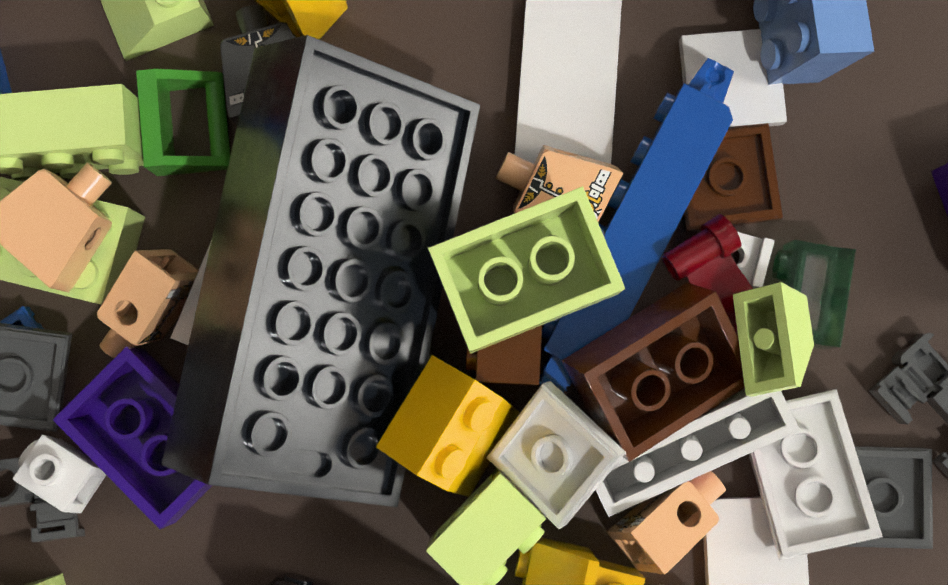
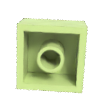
[426,468,546,585]

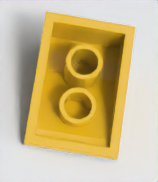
[376,355,520,497]

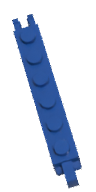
[538,58,734,393]

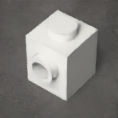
[12,435,106,513]

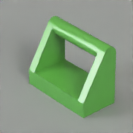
[136,69,230,177]

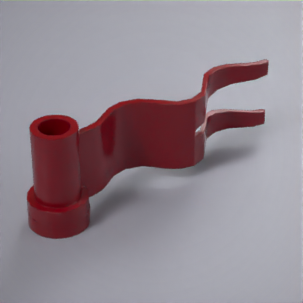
[662,214,753,337]

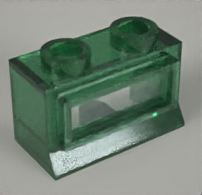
[772,240,856,349]

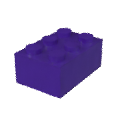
[53,346,213,529]

